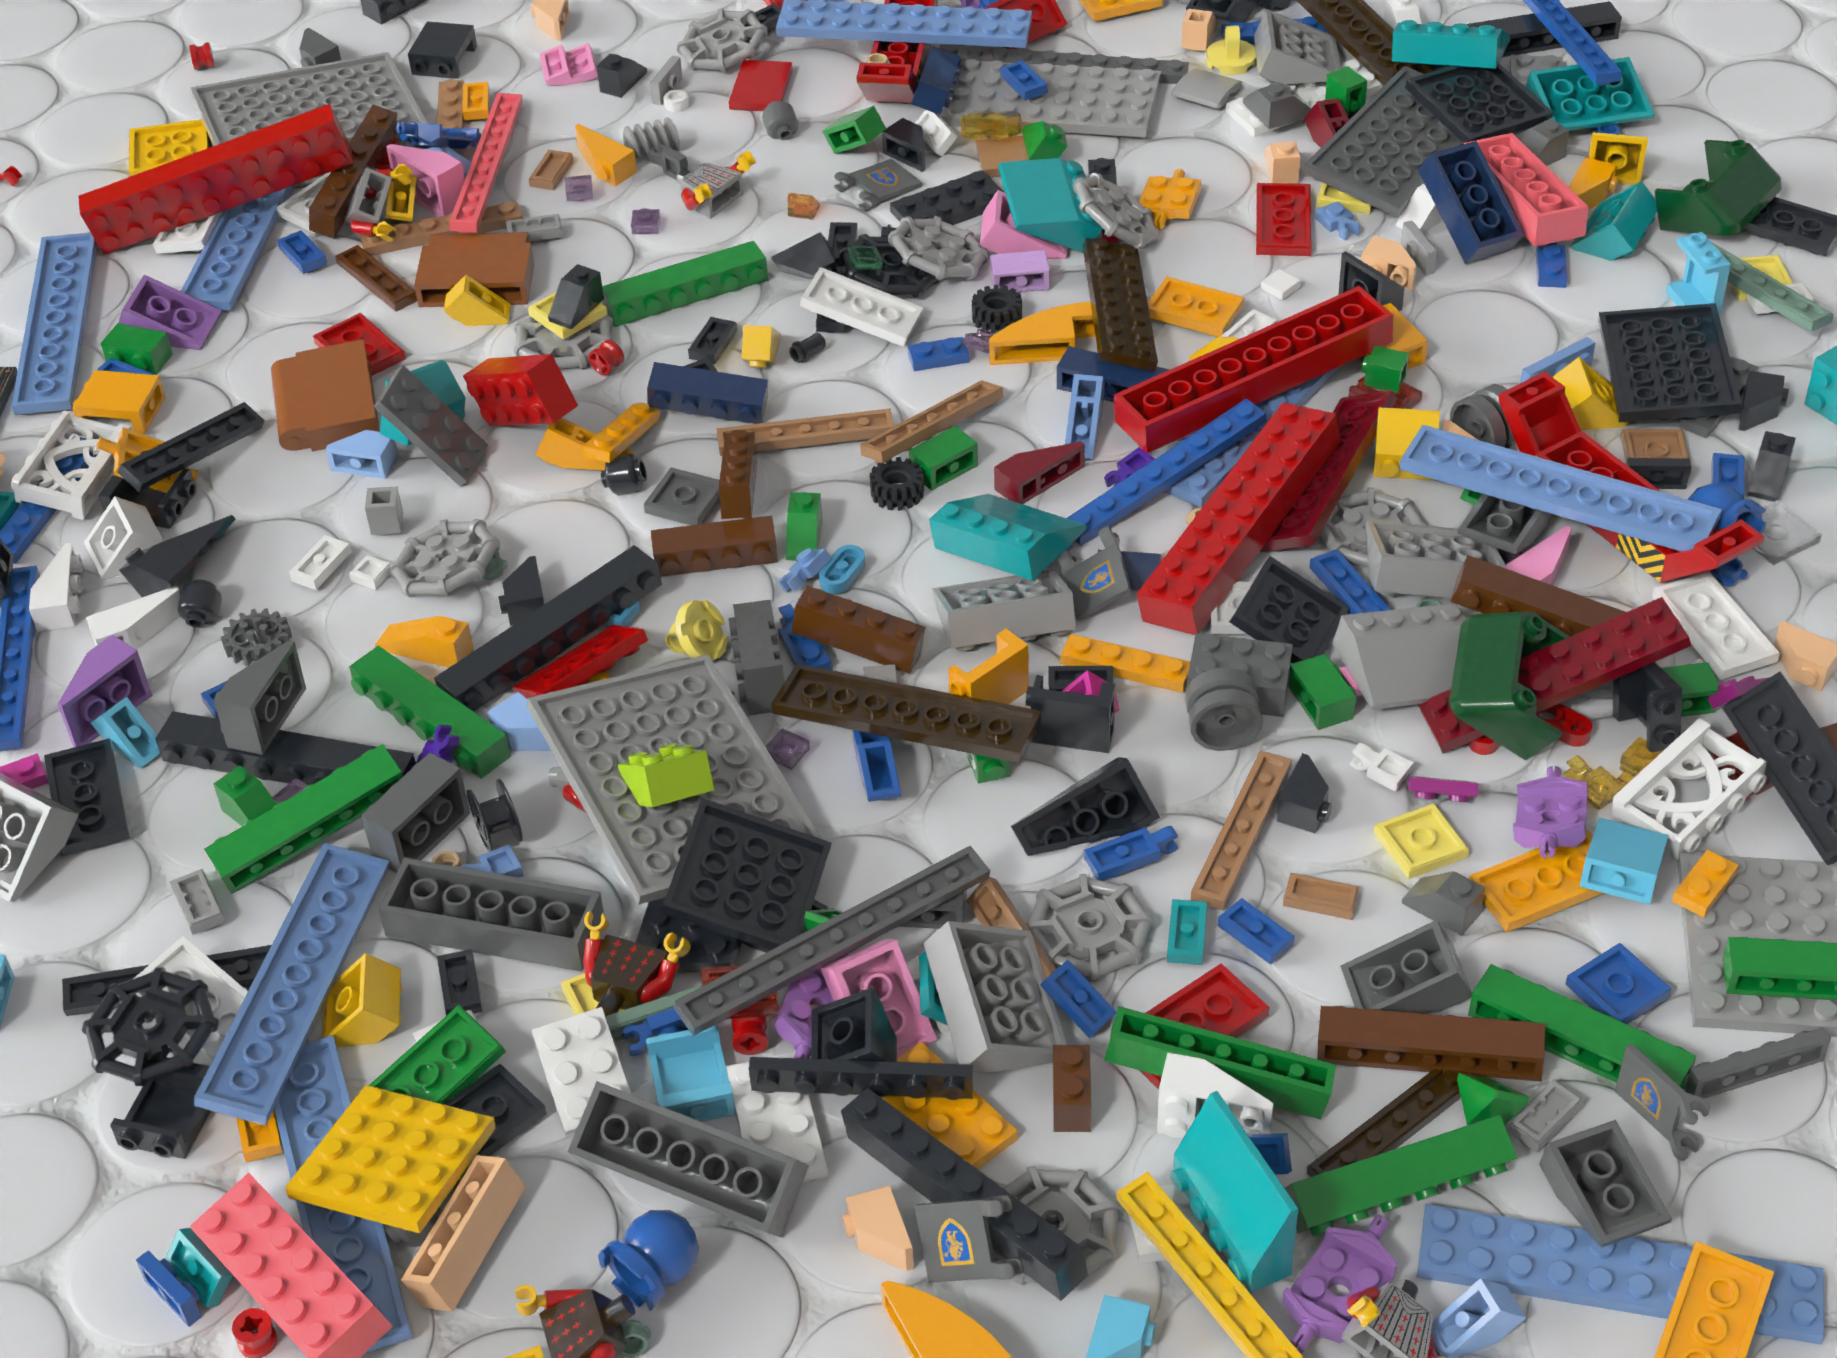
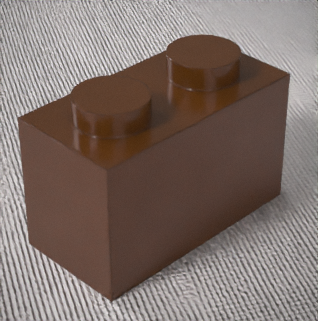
[1053,1045,1091,1132]

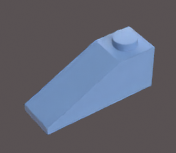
[1065,374,1105,461]

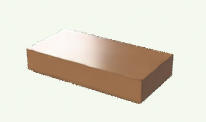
[529,150,573,190]
[1283,873,1359,920]

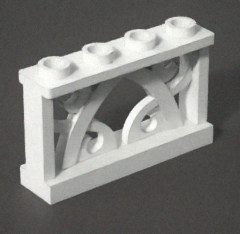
[11,411,131,520]
[1611,718,1767,860]

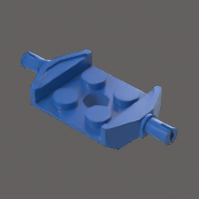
[396,122,481,149]

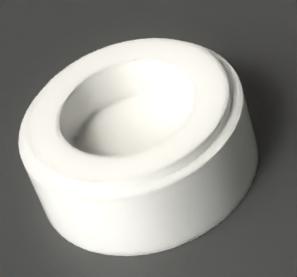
[663,90,689,112]

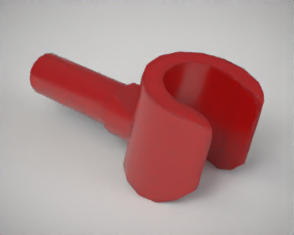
[0,166,23,186]

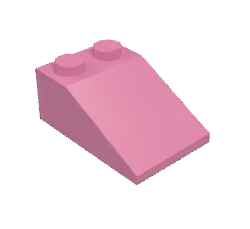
[386,144,465,217]
[980,190,1068,259]
[820,939,937,1058]

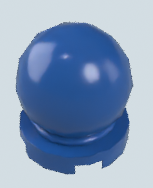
[1688,483,1766,558]
[598,1210,699,1311]

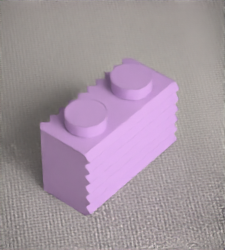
[990,250,1049,293]

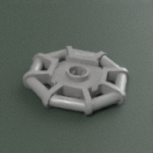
[677,8,768,72]
[1073,173,1160,249]
[888,216,988,280]
[514,314,613,369]
[1319,487,1429,568]
[389,519,500,597]
[1026,874,1155,981]
[993,1166,1122,1287]

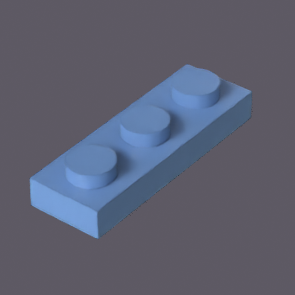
[1520,337,1596,383]

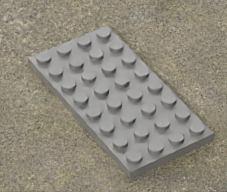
[941,59,1161,137]

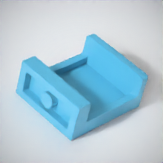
[1666,232,1731,317]
[1579,818,1669,905]
[646,1025,736,1122]

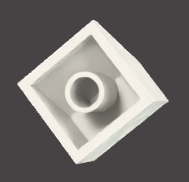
[84,496,164,580]

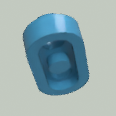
[819,545,866,594]

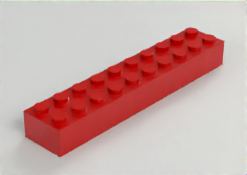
[78,104,354,255]
[1114,286,1393,453]
[1136,403,1341,635]

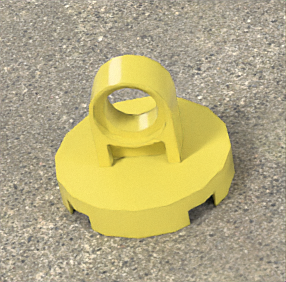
[1206,26,1256,75]
[665,600,728,660]

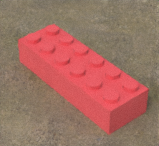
[1463,133,1588,246]
[189,1173,393,1358]

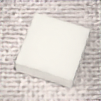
[1261,269,1301,300]
[349,555,391,590]

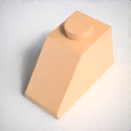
[531,0,570,40]
[1264,141,1300,184]
[1774,621,1837,692]
[841,1185,914,1271]

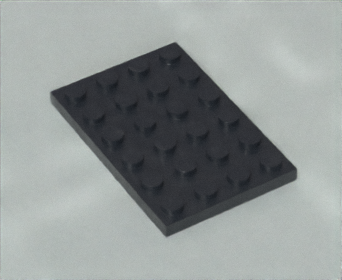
[1598,303,1742,423]

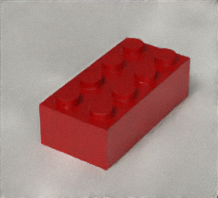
[463,354,578,426]

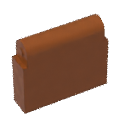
[414,232,535,307]
[270,339,380,452]

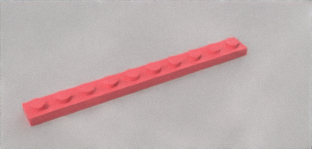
[449,93,523,234]

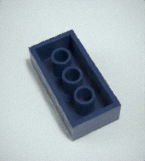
[1418,141,1525,264]

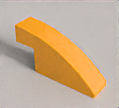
[989,301,1096,365]
[881,1281,1012,1358]

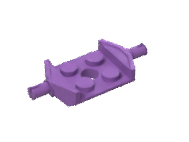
[1513,766,1588,859]
[774,954,848,1059]
[1283,1215,1398,1353]

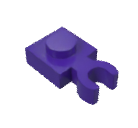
[1104,447,1155,487]
[416,724,460,763]

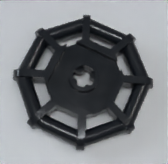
[839,234,940,298]
[82,967,219,1086]

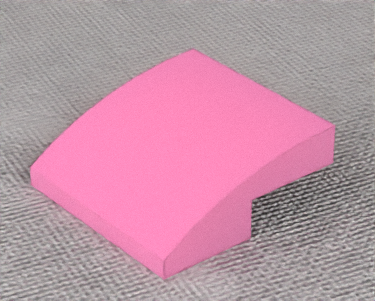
[540,43,598,85]

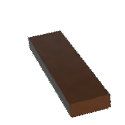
[335,245,417,312]

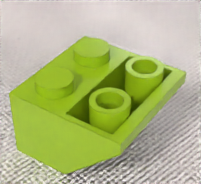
[618,743,714,807]

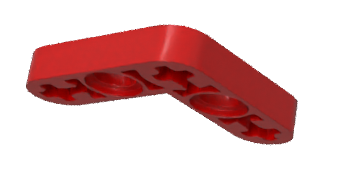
[1468,703,1593,755]

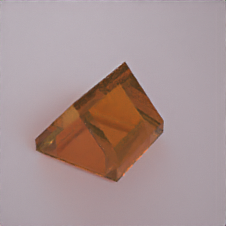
[788,193,820,220]

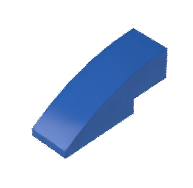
[852,730,901,802]

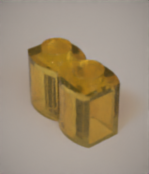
[961,110,1022,140]

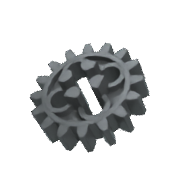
[221,608,292,666]

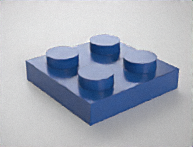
[1565,943,1672,1024]

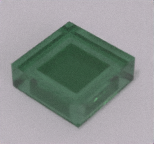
[847,245,883,270]

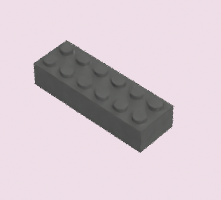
[378,858,604,972]
[568,1081,809,1238]

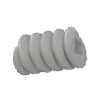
[623,117,680,158]

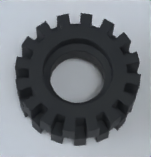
[972,285,1022,334]
[869,457,924,511]

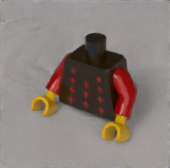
[583,911,690,1016]
[515,1285,636,1358]

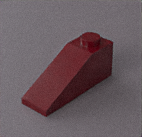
[1304,98,1349,147]
[994,441,1085,504]

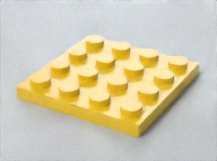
[285,1085,496,1234]

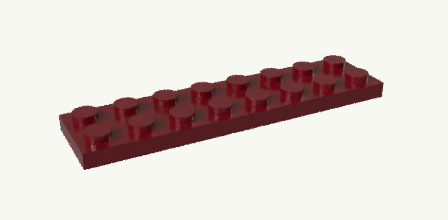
[1260,390,1397,552]
[1418,597,1692,754]

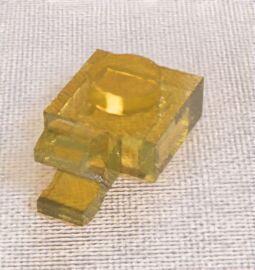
[1616,737,1664,786]
[1563,755,1625,810]

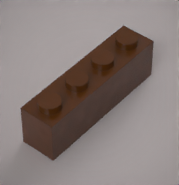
[719,430,757,519]
[650,515,778,577]
[791,585,926,674]

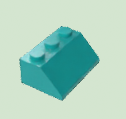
[1571,181,1657,261]
[380,360,466,446]

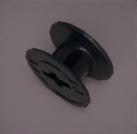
[467,779,523,852]

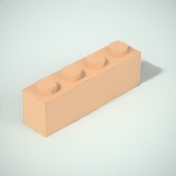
[401,1155,526,1312]

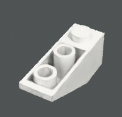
[29,543,83,632]
[86,586,180,650]

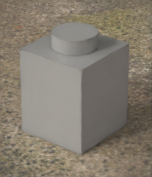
[365,486,404,535]

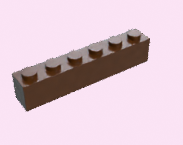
[309,105,397,239]
[1450,555,1626,637]
[1317,1006,1545,1082]

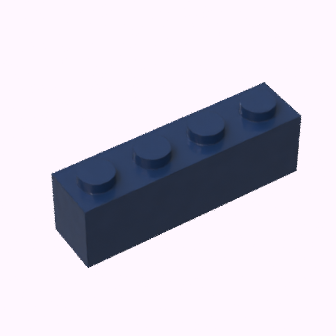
[911,46,963,115]
[1057,346,1170,403]
[647,362,768,424]

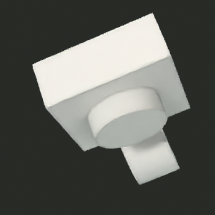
[1350,743,1414,792]

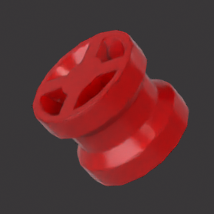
[189,42,215,70]
[588,340,625,376]
[731,1010,768,1055]
[232,1308,278,1358]

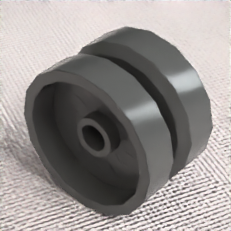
[1450,384,1516,448]
[1185,667,1263,751]

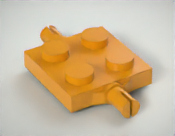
[1139,168,1202,230]
[96,427,198,493]

